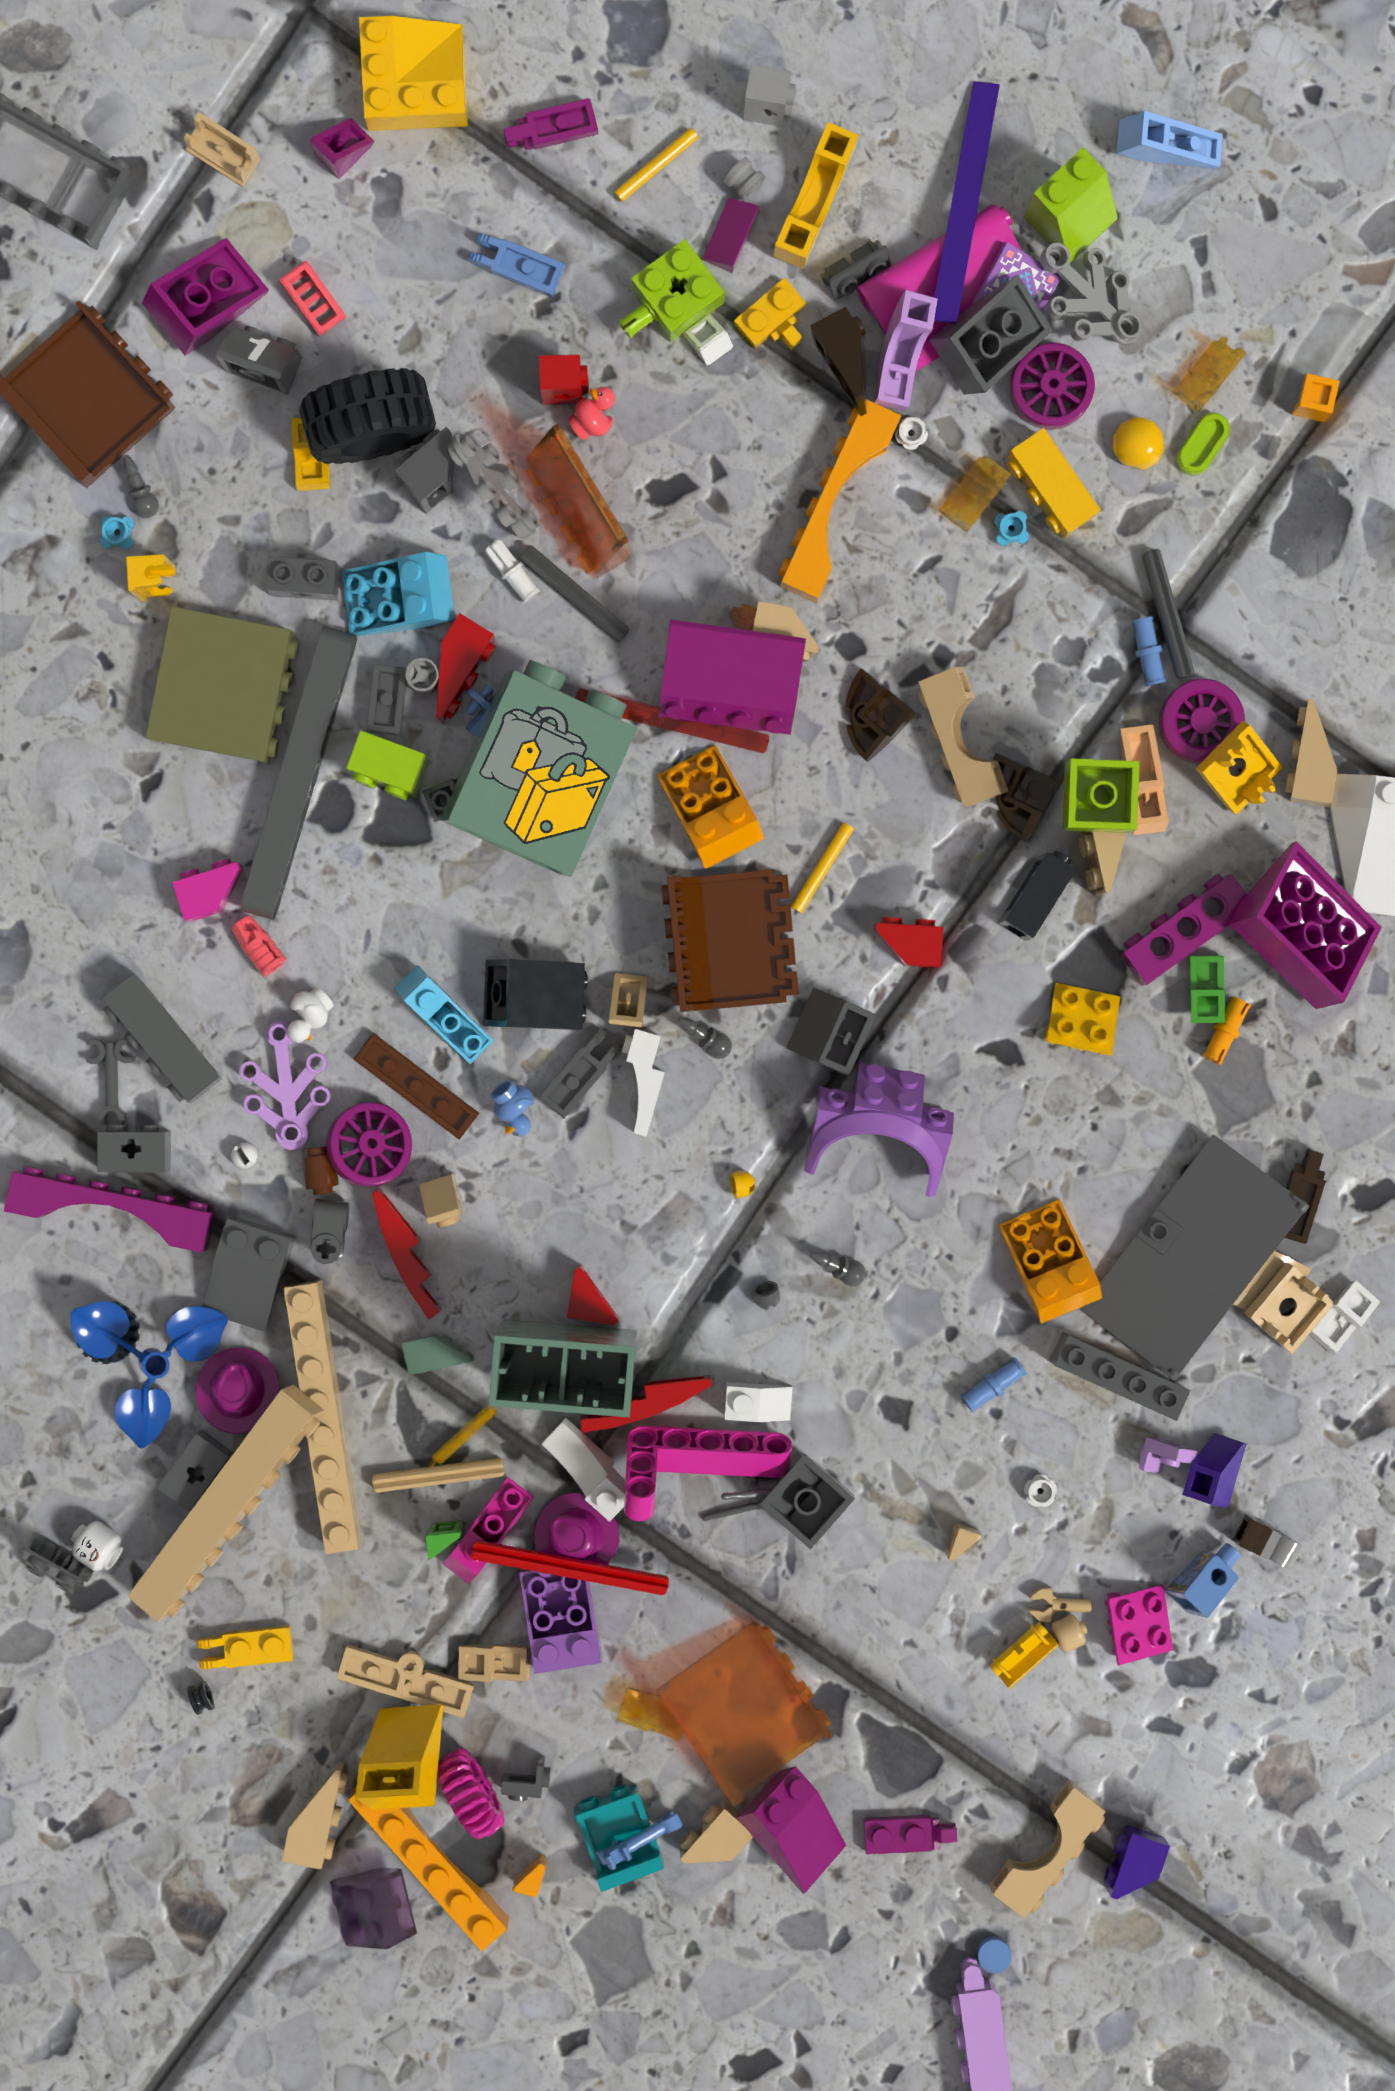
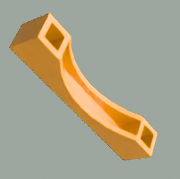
[778,399,902,603]
[348,1786,509,1952]

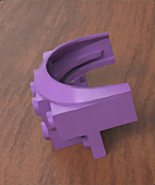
[804,1062,954,1197]

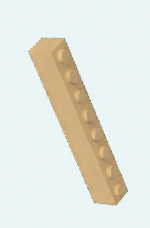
[284,1279,363,1555]
[127,1384,324,1622]

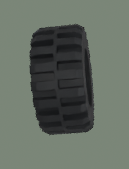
[299,368,436,464]

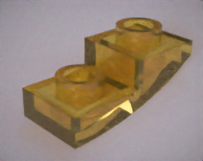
[616,1687,693,1741]

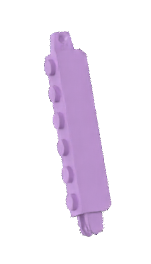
[951,1956,1012,2091]

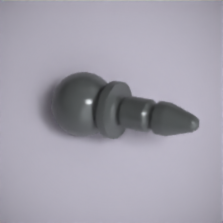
[123,455,159,518]
[678,1017,732,1059]
[809,1251,866,1287]

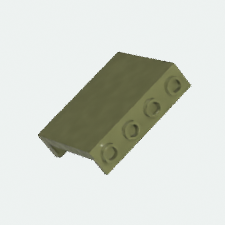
[146,606,298,765]

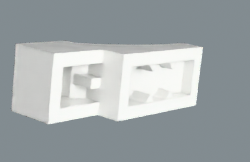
[622,1029,665,1137]
[542,1417,625,1522]

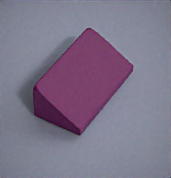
[702,198,760,273]

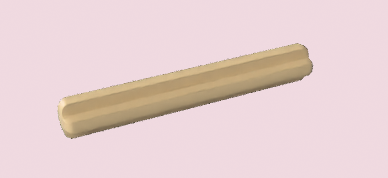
[372,1458,505,1493]

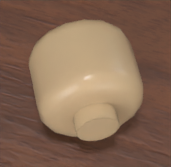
[1051,1615,1088,1653]

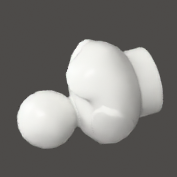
[287,987,334,1043]

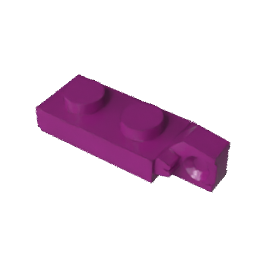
[503,98,599,150]
[864,1815,958,1854]

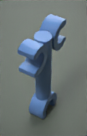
[596,1811,683,1870]

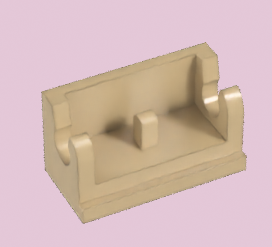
[184,112,261,187]

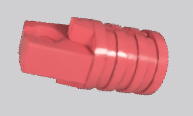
[231,915,287,977]

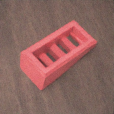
[278,260,346,337]

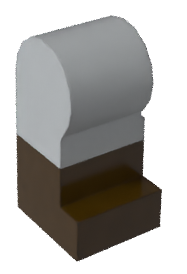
[1232,1514,1302,1569]

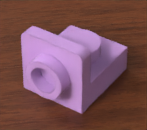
[1138,1437,1197,1473]

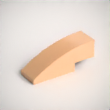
[1120,724,1169,835]

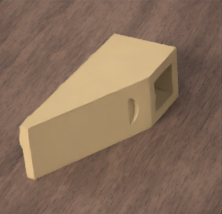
[1285,698,1338,807]
[282,1761,349,1870]

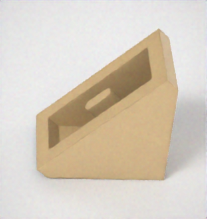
[609,973,648,1027]

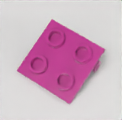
[1104,1584,1173,1665]

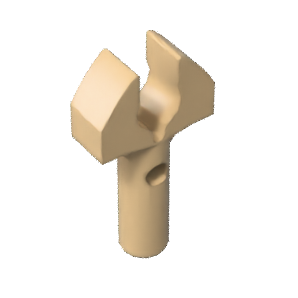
[1028,1586,1093,1622]

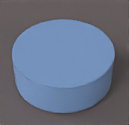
[977,1936,1011,1973]

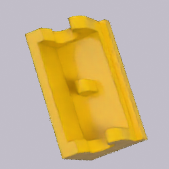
[126,554,176,601]

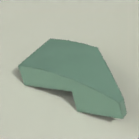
[401,1335,474,1375]

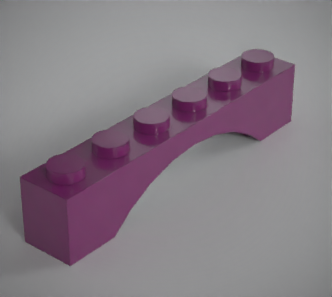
[4,1166,215,1253]

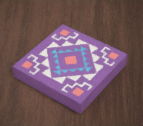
[971,242,1062,313]

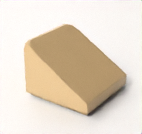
[944,1522,982,1561]

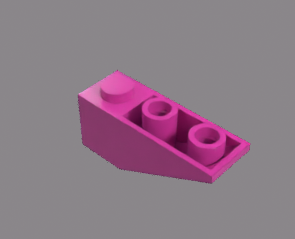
[442,1477,534,1584]

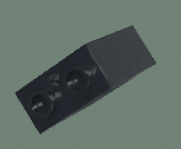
[997,850,1077,941]

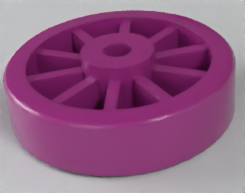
[1009,343,1095,430]
[1159,679,1245,764]
[326,1102,412,1187]

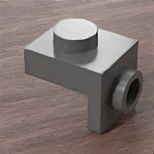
[501,1756,551,1801]

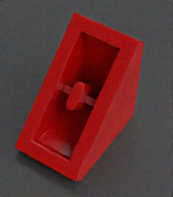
[567,1264,619,1325]

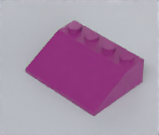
[658,619,806,735]
[1229,841,1382,1009]

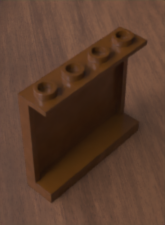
[0,301,176,488]

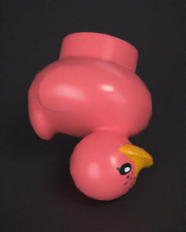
[569,386,615,440]

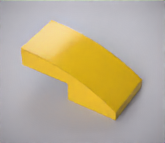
[291,418,331,491]

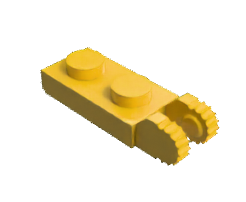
[197,1625,294,1669]

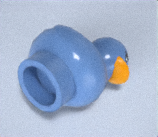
[491,1080,534,1137]

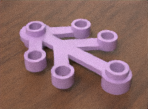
[239,1021,332,1150]

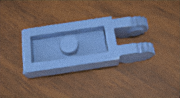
[467,233,565,298]

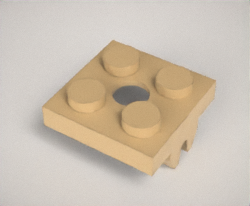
[1244,1262,1335,1354]

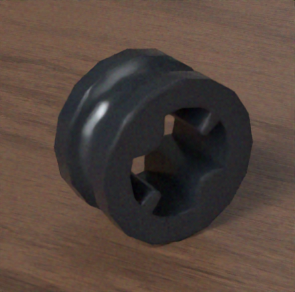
[187,1681,215,1715]

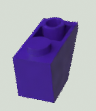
[1182,1433,1247,1508]
[1104,1825,1170,1899]

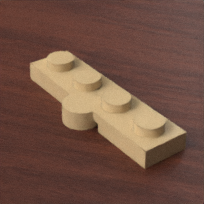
[336,1644,475,1718]

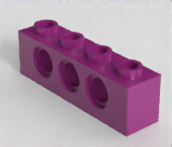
[1119,873,1246,986]

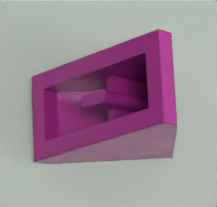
[310,118,375,180]

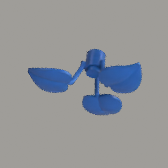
[70,1301,228,1449]

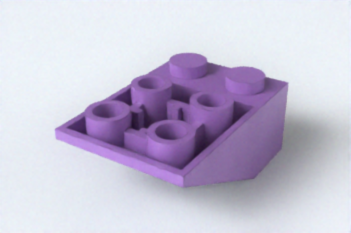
[519,1571,603,1674]

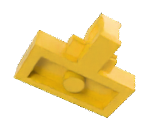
[734,277,806,351]

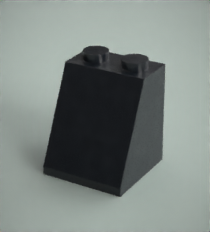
[483,959,588,1030]

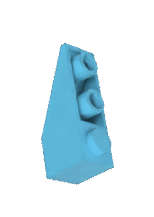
[394,965,494,1064]

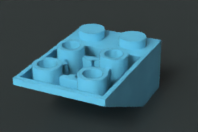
[341,552,455,637]

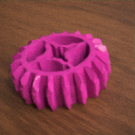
[437,1748,504,1840]

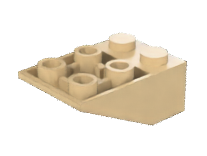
[1078,831,1127,896]

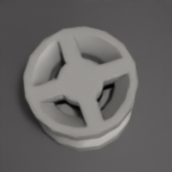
[723,157,766,201]

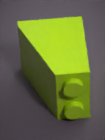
[1023,147,1118,264]

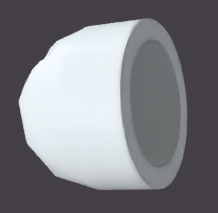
[230,1142,259,1169]

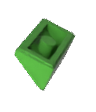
[426,1520,465,1560]

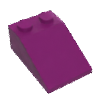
[142,238,269,356]
[737,1766,846,1894]

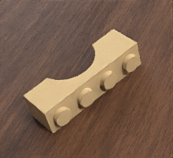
[918,667,1009,807]
[989,1779,1106,1919]

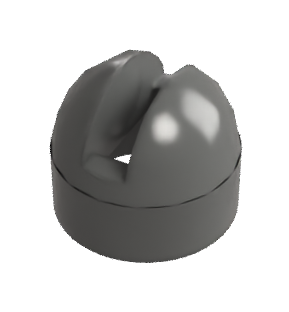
[752,1281,780,1310]

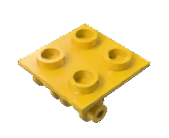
[1044,982,1120,1056]

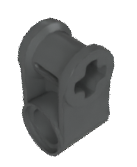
[311,1199,350,1264]

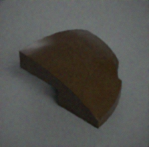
[845,668,916,762]
[993,753,1060,842]

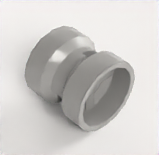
[406,658,439,695]

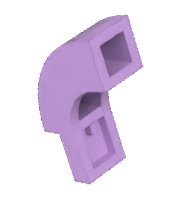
[874,290,938,411]

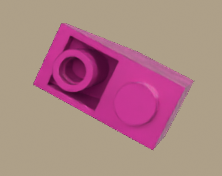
[172,859,243,922]

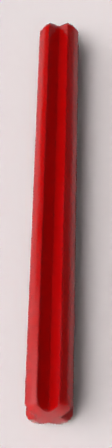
[471,1540,669,1595]

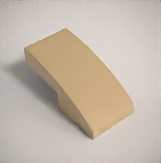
[458,1644,530,1682]

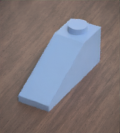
[1116,111,1223,169]

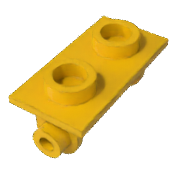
[989,1621,1059,1689]

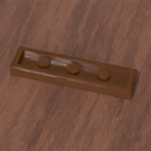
[353,1032,480,1140]

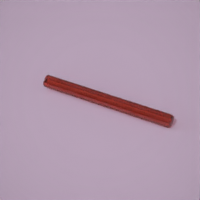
[575,688,769,753]

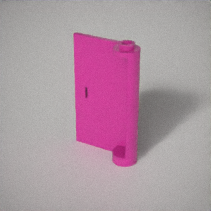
[856,204,1022,372]

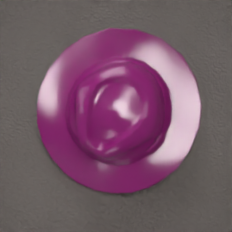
[196,1347,280,1434]
[534,1493,620,1565]

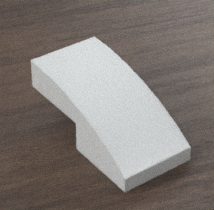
[1309,1280,1380,1354]

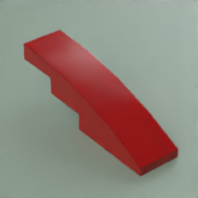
[372,1188,442,1320]
[580,1375,712,1433]

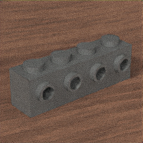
[102,973,222,1104]

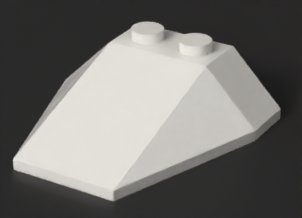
[1329,774,1395,917]

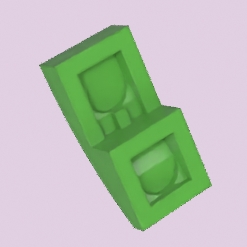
[1189,956,1225,1023]

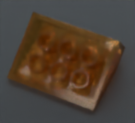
[525,423,630,579]

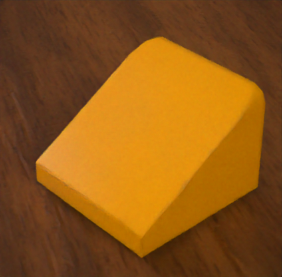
[512,1854,547,1897]

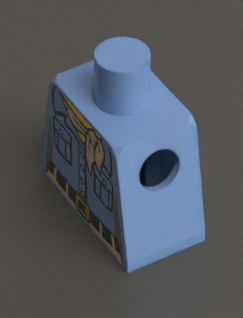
[1165,1543,1241,1618]

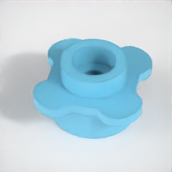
[994,511,1029,546]
[100,515,135,550]

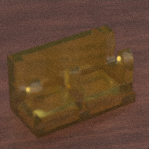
[1173,336,1247,413]
[939,455,1011,533]

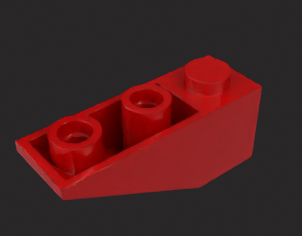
[436,613,497,723]

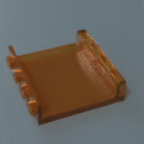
[656,1621,833,1807]

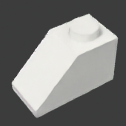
[724,1381,793,1422]

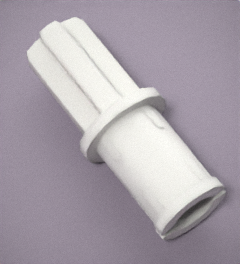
[485,540,540,604]

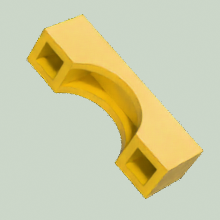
[773,122,859,270]

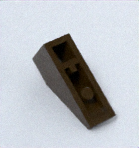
[810,307,867,416]

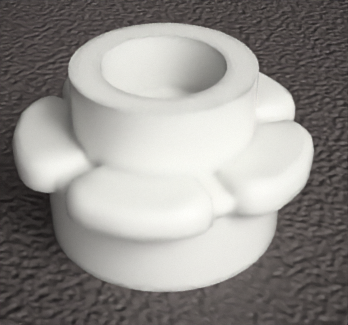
[895,417,928,450]
[1024,1474,1057,1507]

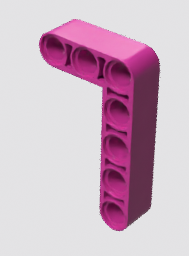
[624,1426,792,1521]

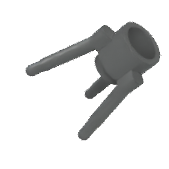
[702,1476,778,1521]

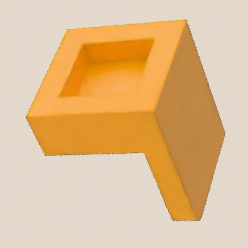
[1292,373,1340,422]

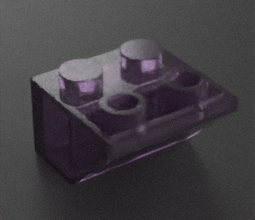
[330,1868,417,1950]

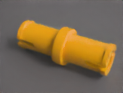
[1202,996,1251,1065]

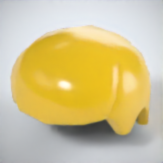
[1113,417,1164,470]

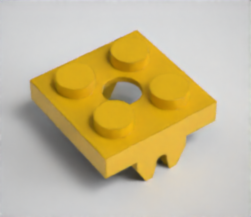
[1196,721,1283,815]

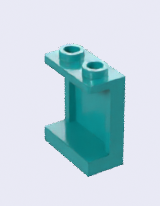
[574,1784,664,1892]

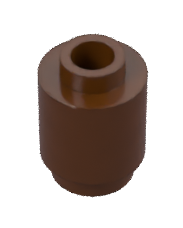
[301,1146,339,1195]

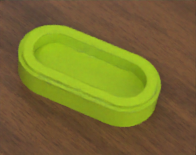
[1176,413,1230,476]

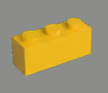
[1007,428,1101,539]

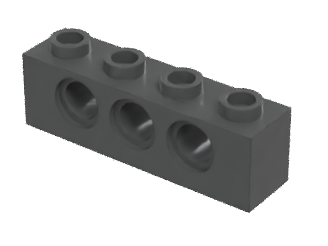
[1049,1332,1191,1421]

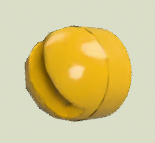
[730,1171,755,1199]

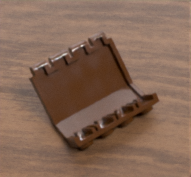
[661,869,799,1012]

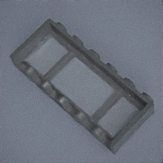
[0,93,135,250]

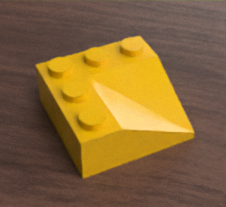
[359,16,468,131]

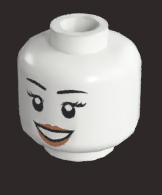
[71,1521,123,1571]

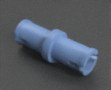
[1131,616,1166,687]
[960,1357,1027,1413]

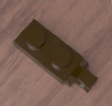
[1284,1149,1326,1244]

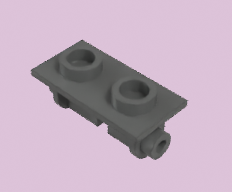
[821,240,891,301]

